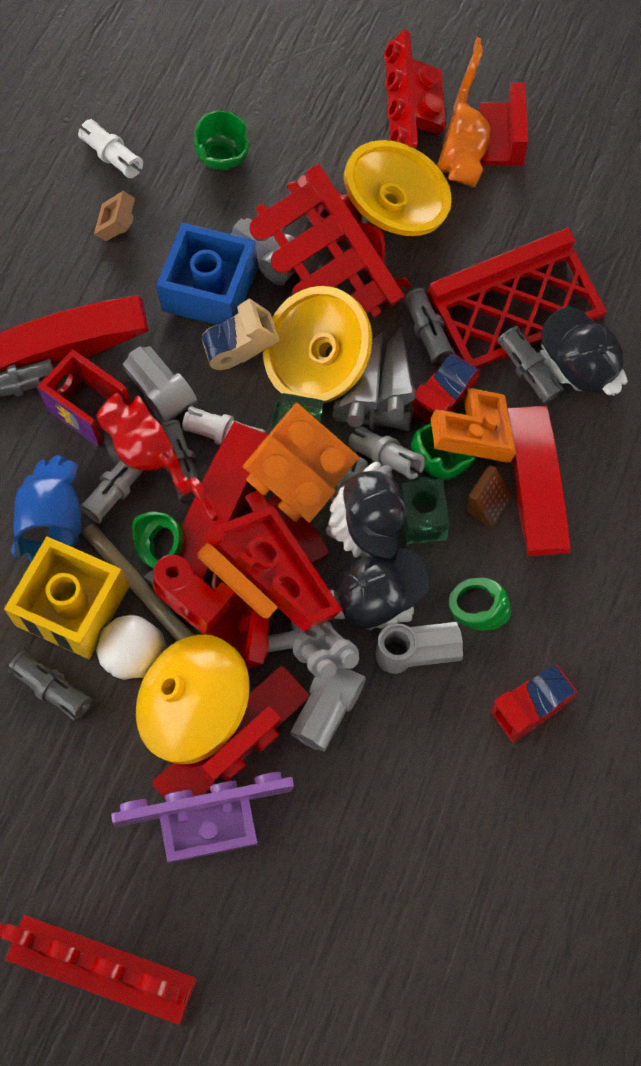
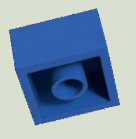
[156,223,258,325]

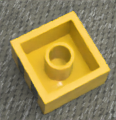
[4,536,129,659]

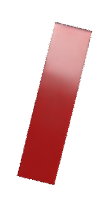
[0,295,149,373]
[508,406,570,556]
[179,421,268,583]

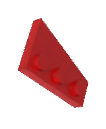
[202,505,342,632]

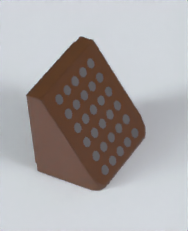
[466,465,511,527]

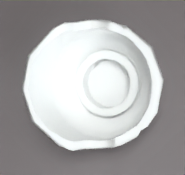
[96,615,167,680]

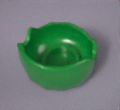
[194,110,250,171]
[411,423,476,480]

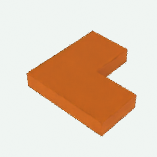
[431,388,516,463]
[197,543,278,619]

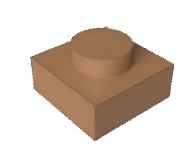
[94,191,135,241]

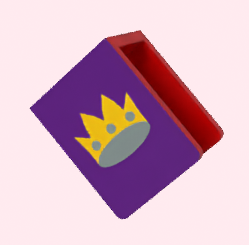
[37,349,131,447]

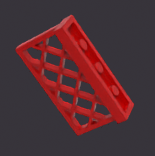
[427,227,607,369]

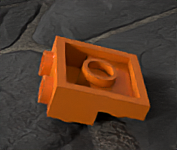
[243,403,360,523]

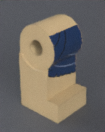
[202,298,280,370]

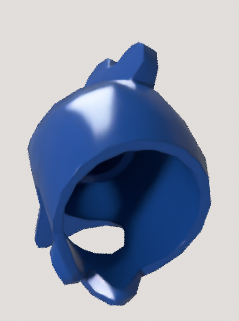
[11,455,81,562]

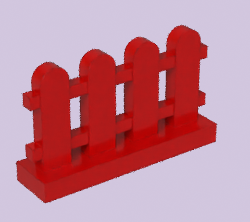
[249,163,405,318]
[0,915,197,1025]

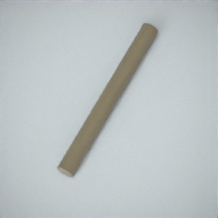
[82,524,194,641]

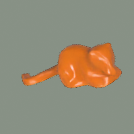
[437,37,491,187]

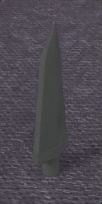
[377,326,415,421]
[339,331,383,427]

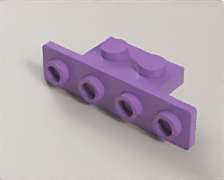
[111,772,294,863]

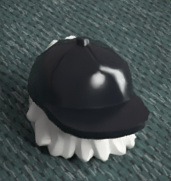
[540,306,628,396]
[329,462,407,559]
[330,548,429,630]

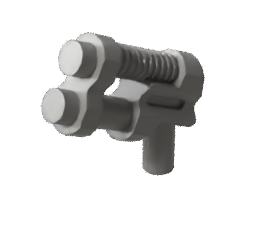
[267,621,359,679]

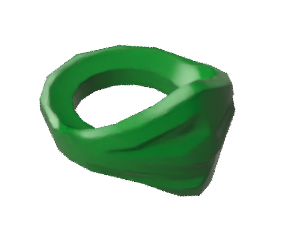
[132,511,184,569]
[449,578,511,631]

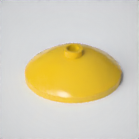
[344,140,451,236]
[263,286,372,405]
[136,634,249,764]

